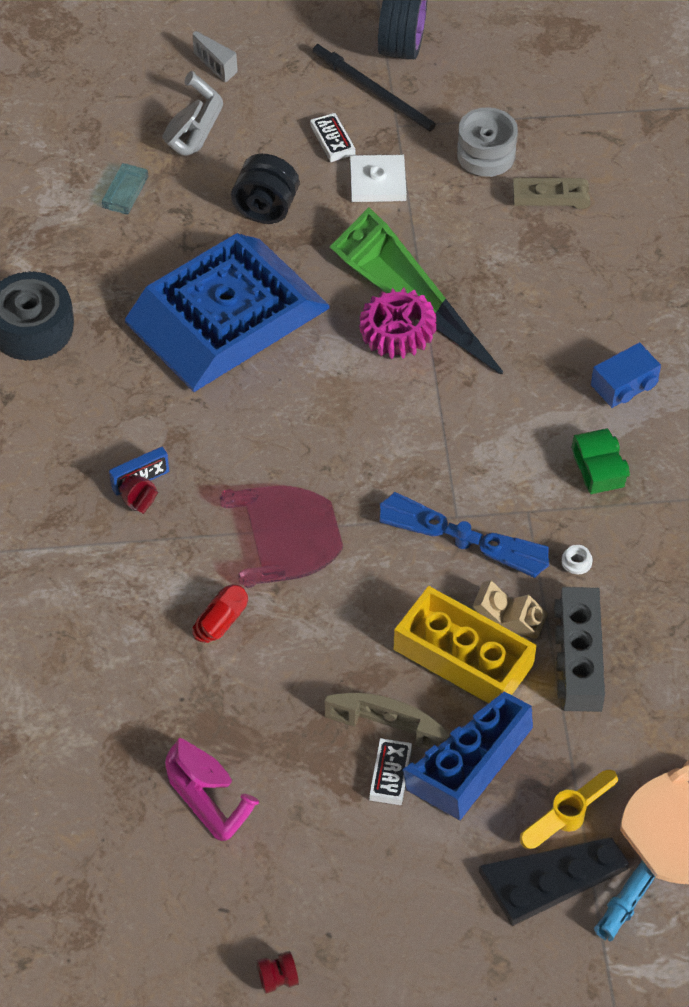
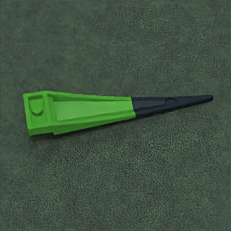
[330,207,503,374]

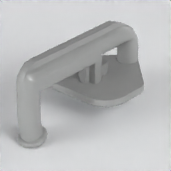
[162,71,223,156]

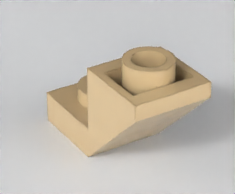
[472,580,548,639]

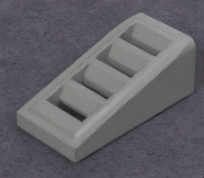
[192,31,237,82]

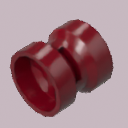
[256,951,299,994]

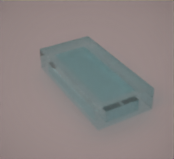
[102,163,148,215]

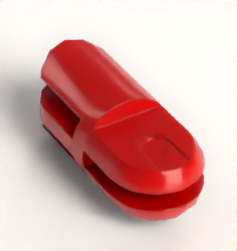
[192,584,248,643]

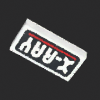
[310,113,355,162]
[369,738,412,805]

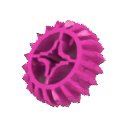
[359,287,436,359]

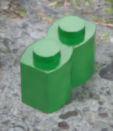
[571,428,630,494]

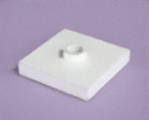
[350,155,407,202]

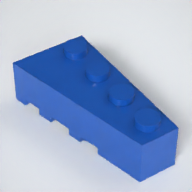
[403,691,533,820]

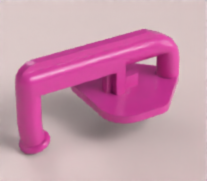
[165,738,259,841]

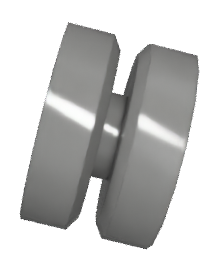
[457,108,518,177]

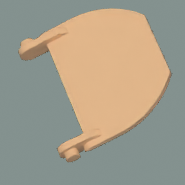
[620,760,689,884]

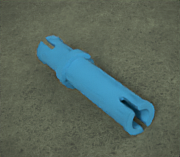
[594,860,655,942]

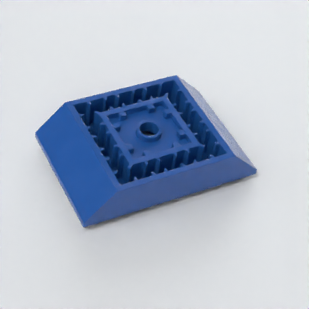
[125,233,329,392]

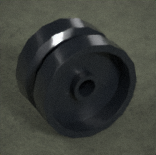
[230,153,300,224]

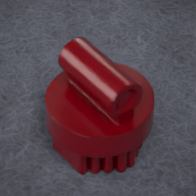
[119,474,159,514]

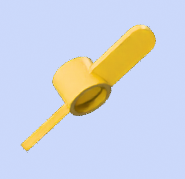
[520,769,618,849]

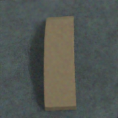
[325,693,450,750]

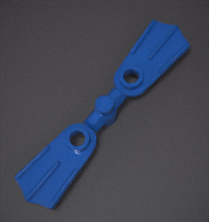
[379,492,549,578]

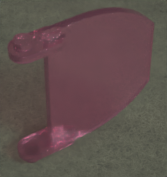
[219,486,343,588]

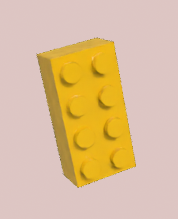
[393,585,537,703]

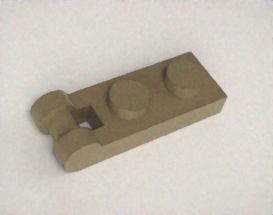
[513,178,590,209]

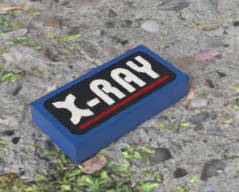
[109,446,170,496]

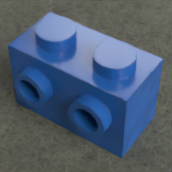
[591,342,661,408]

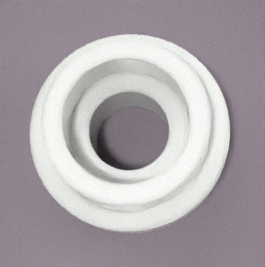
[561,545,593,574]

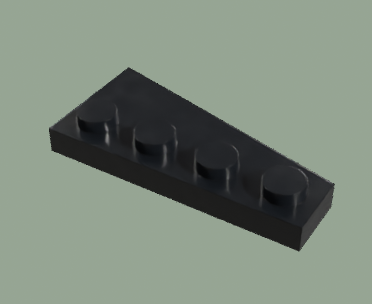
[479,837,629,926]

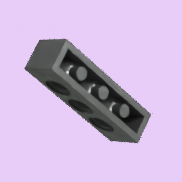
[554,587,605,712]

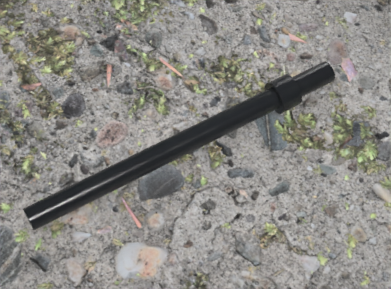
[312,44,436,132]

